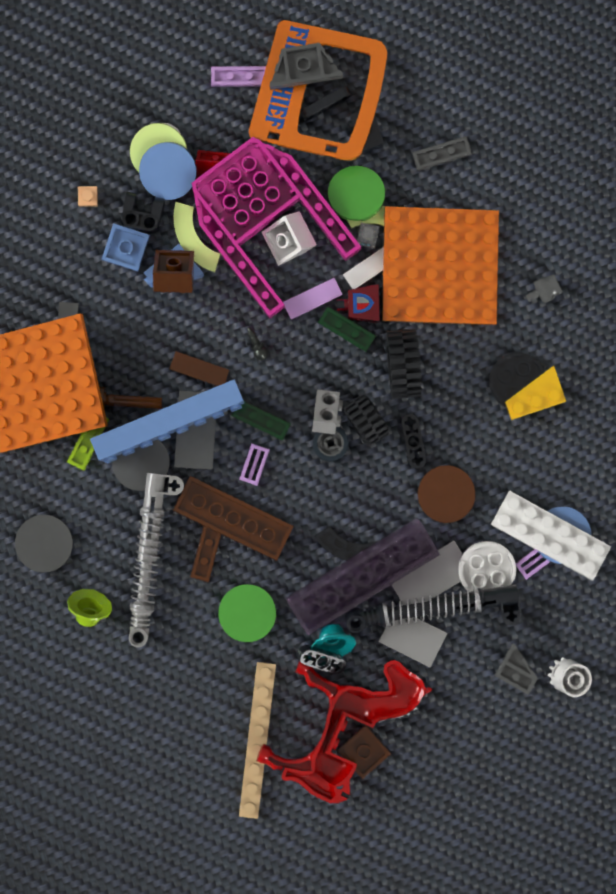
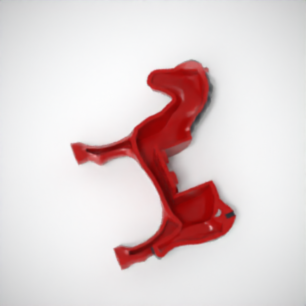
[256,655,432,803]

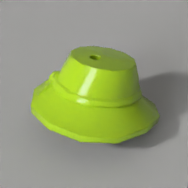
[67,589,112,627]

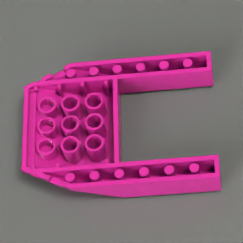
[192,137,361,319]

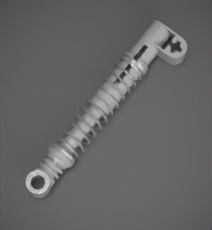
[129,473,184,647]

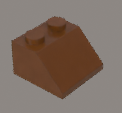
[153,250,194,293]

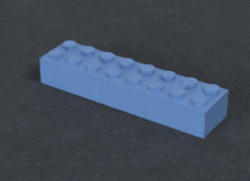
[90,379,244,464]

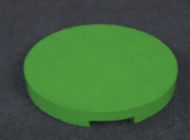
[328,166,385,221]
[218,584,276,642]

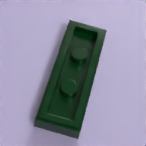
[318,307,376,353]
[231,401,291,441]

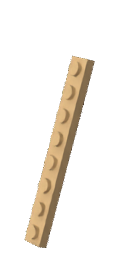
[239,662,276,819]

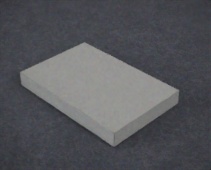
[378,617,447,667]

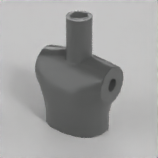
[525,274,563,304]

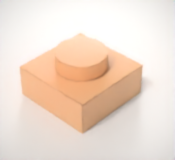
[78,186,98,207]

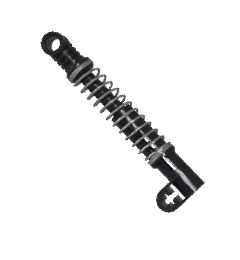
[345,584,521,633]

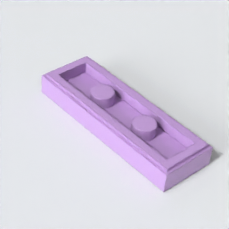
[211,66,266,87]
[283,278,342,320]

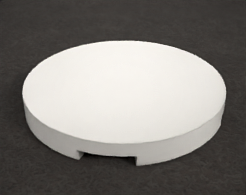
[458,541,516,592]

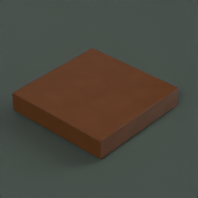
[337,725,391,780]

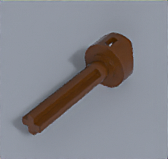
[99,387,162,411]

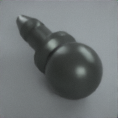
[247,327,269,361]

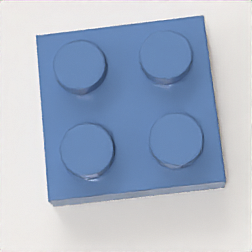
[101,223,150,272]

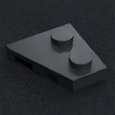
[494,643,538,695]

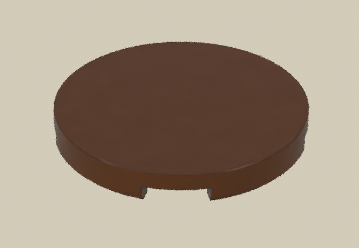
[417,465,475,523]

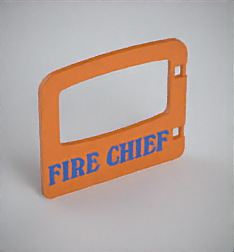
[249,20,387,161]

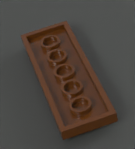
[173,476,294,561]

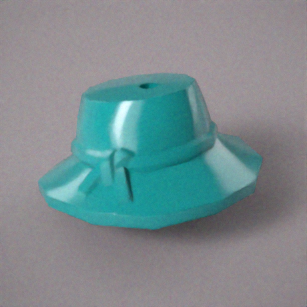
[312,624,356,658]

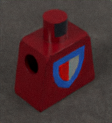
[336,285,380,323]

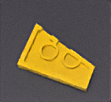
[505,366,566,420]

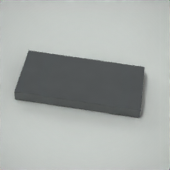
[174,391,216,470]

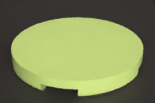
[130,123,188,172]

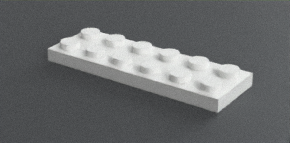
[490,491,611,581]

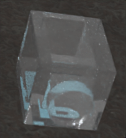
[357,222,380,249]

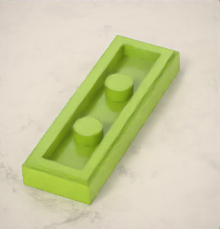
[67,418,110,471]

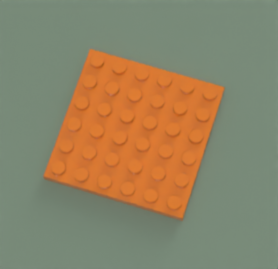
[382,206,499,325]
[0,313,108,453]

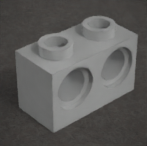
[312,389,343,434]

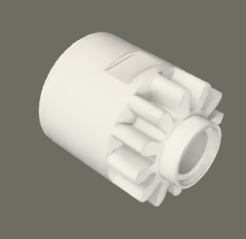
[548,657,592,697]

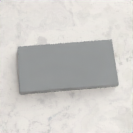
[389,540,463,605]

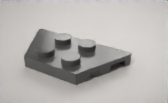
[270,43,343,90]

